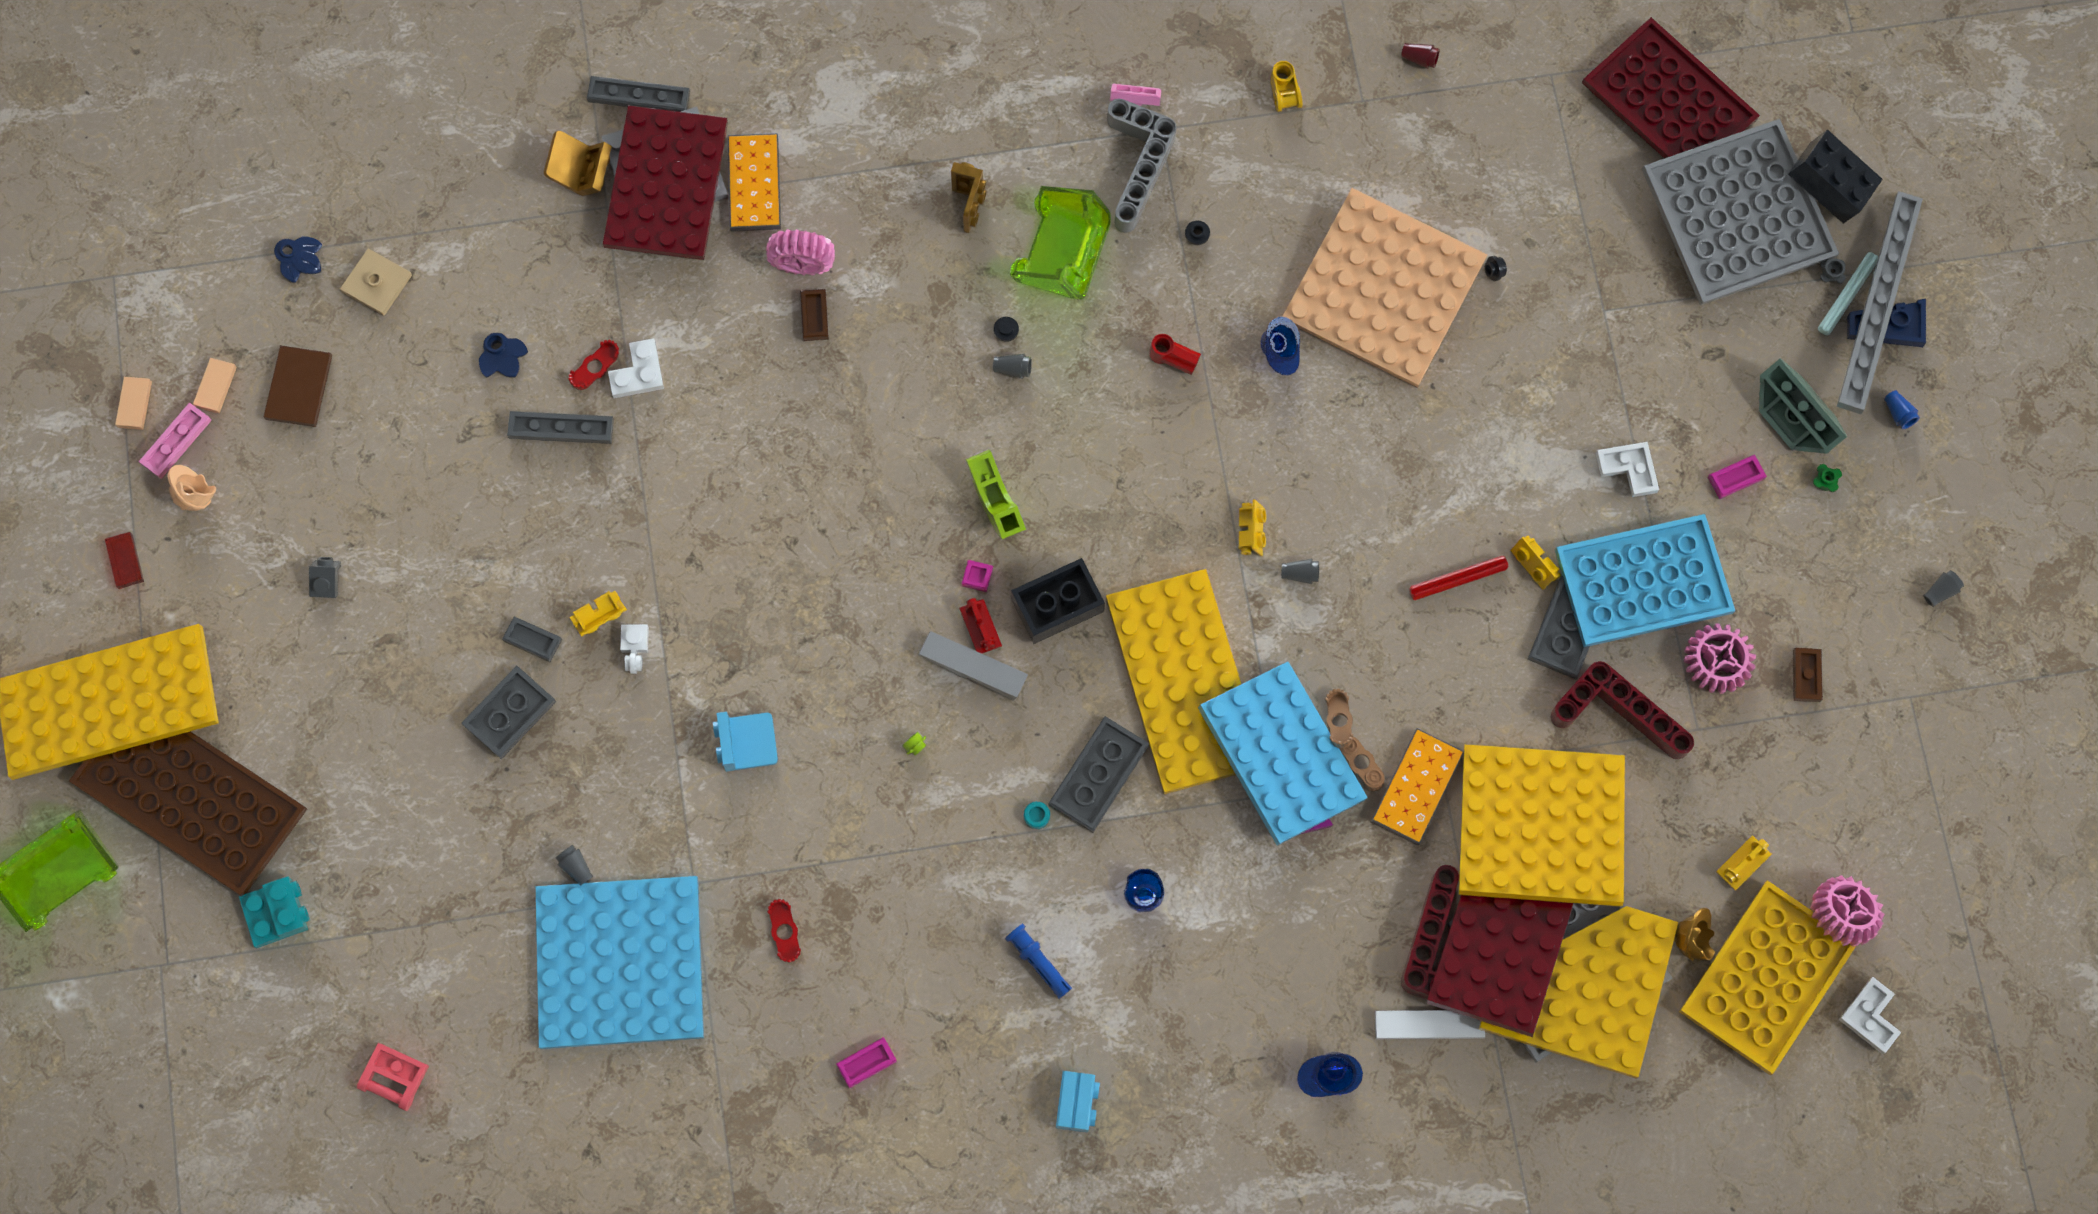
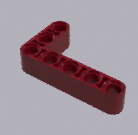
[1550,661,1694,759]
[1401,865,1459,999]

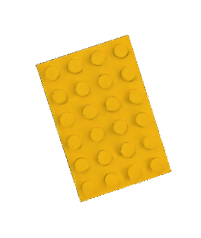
[1679,880,1856,1075]

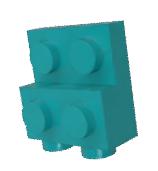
[239,876,310,949]

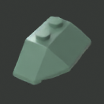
[1759,358,1847,454]

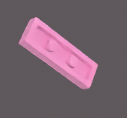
[139,403,212,479]

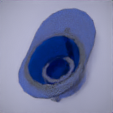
[1260,317,1300,376]
[1297,1052,1363,1097]

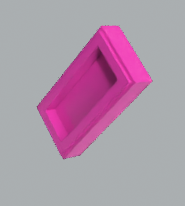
[1708,454,1767,499]
[836,1037,897,1089]

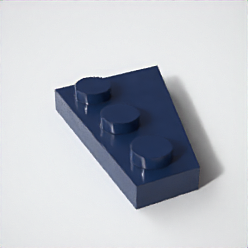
[1847,298,1926,348]

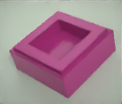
[962,560,993,592]

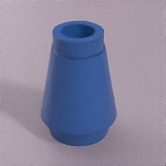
[1884,390,1920,429]

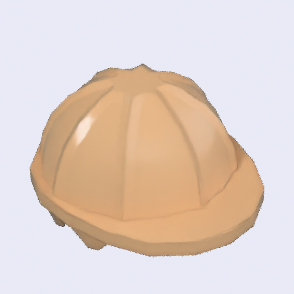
[167,465,216,511]

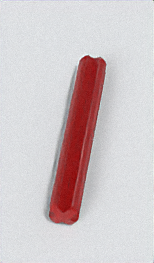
[1409,556,1509,600]

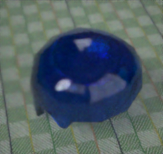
[1124,869,1165,912]

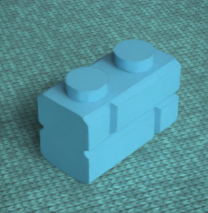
[1056,1071,1100,1132]

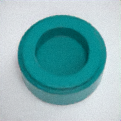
[1024,801,1050,829]

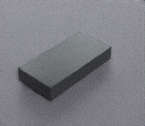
[502,616,562,662]

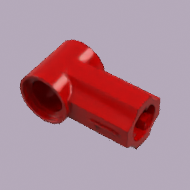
[1149,334,1201,375]

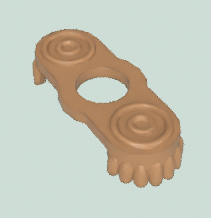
[1325,689,1353,749]
[1339,737,1385,792]

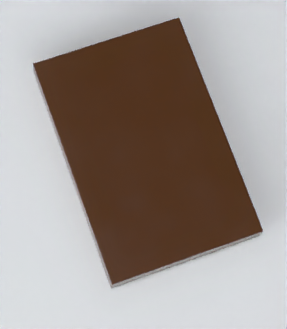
[264,345,332,427]

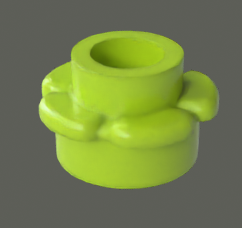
[902,732,926,756]

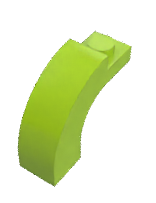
[965,450,1026,539]

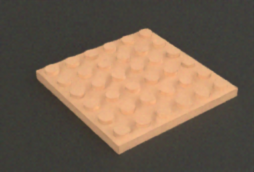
[1282,188,1488,388]

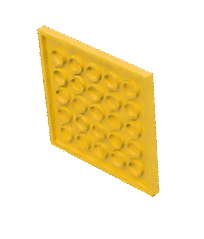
[1459,744,1625,906]

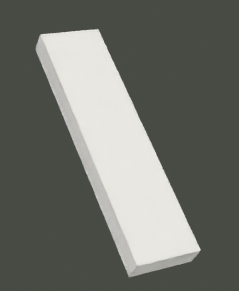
[1375,1010,1485,1039]

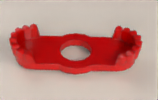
[568,339,619,390]
[767,899,801,963]

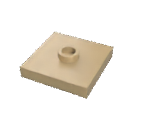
[340,248,412,316]

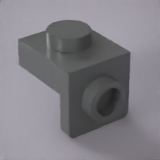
[309,557,341,598]

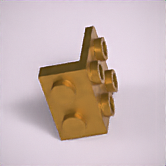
[544,131,612,196]
[951,162,987,233]

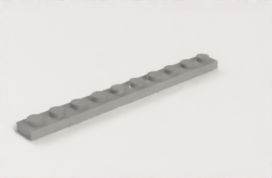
[1836,191,1923,414]

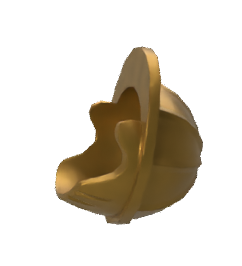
[1674,908,1715,960]

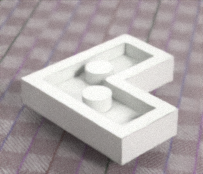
[608,338,664,398]
[1595,442,1659,497]
[1839,977,1901,1055]

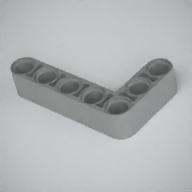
[1107,99,1177,233]

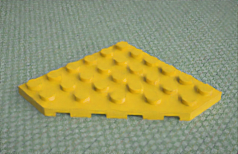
[1479,906,1678,1079]

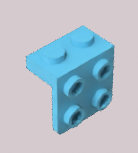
[713,712,778,772]

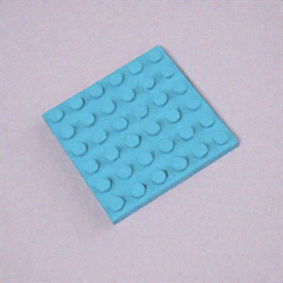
[535,876,704,1049]

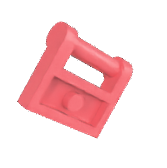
[357,1043,429,1111]

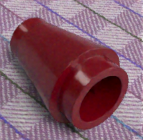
[1401,43,1440,69]

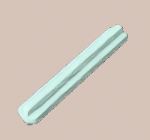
[1818,252,1878,336]

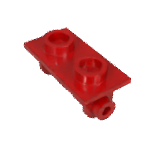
[959,598,1002,654]

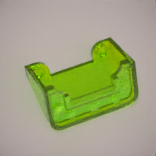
[1010,186,1111,300]
[0,810,119,932]

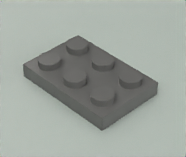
[462,665,556,759]

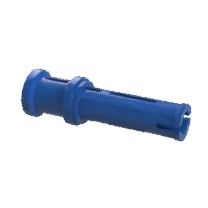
[1005,923,1072,999]

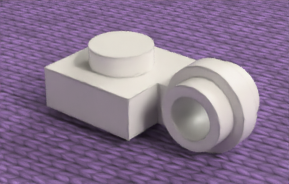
[620,624,649,674]

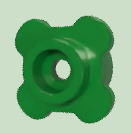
[1813,464,1842,492]

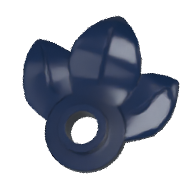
[274,236,322,283]
[479,333,528,378]

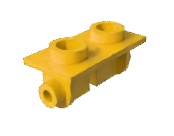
[1239,499,1266,556]
[1510,536,1561,590]
[570,591,627,637]
[1716,835,1772,891]

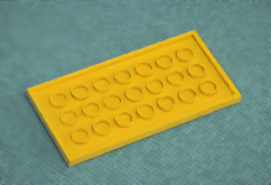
[1106,569,1241,794]
[0,624,219,780]

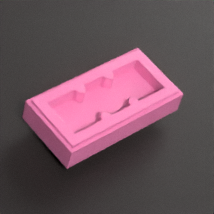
[1110,84,1161,106]

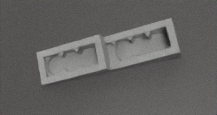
[918,631,1028,701]

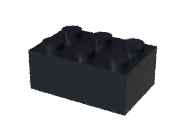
[1788,129,1883,224]
[1011,558,1105,644]

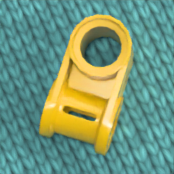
[1270,61,1303,112]

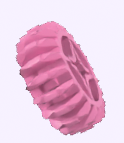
[766,229,835,276]
[1684,623,1756,694]
[1810,875,1885,947]

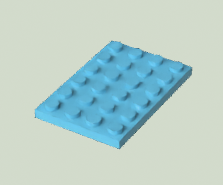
[1555,514,1735,647]
[1198,662,1368,846]

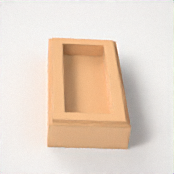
[193,358,237,414]
[115,377,152,430]

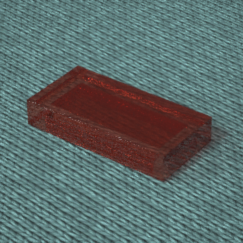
[105,532,144,589]

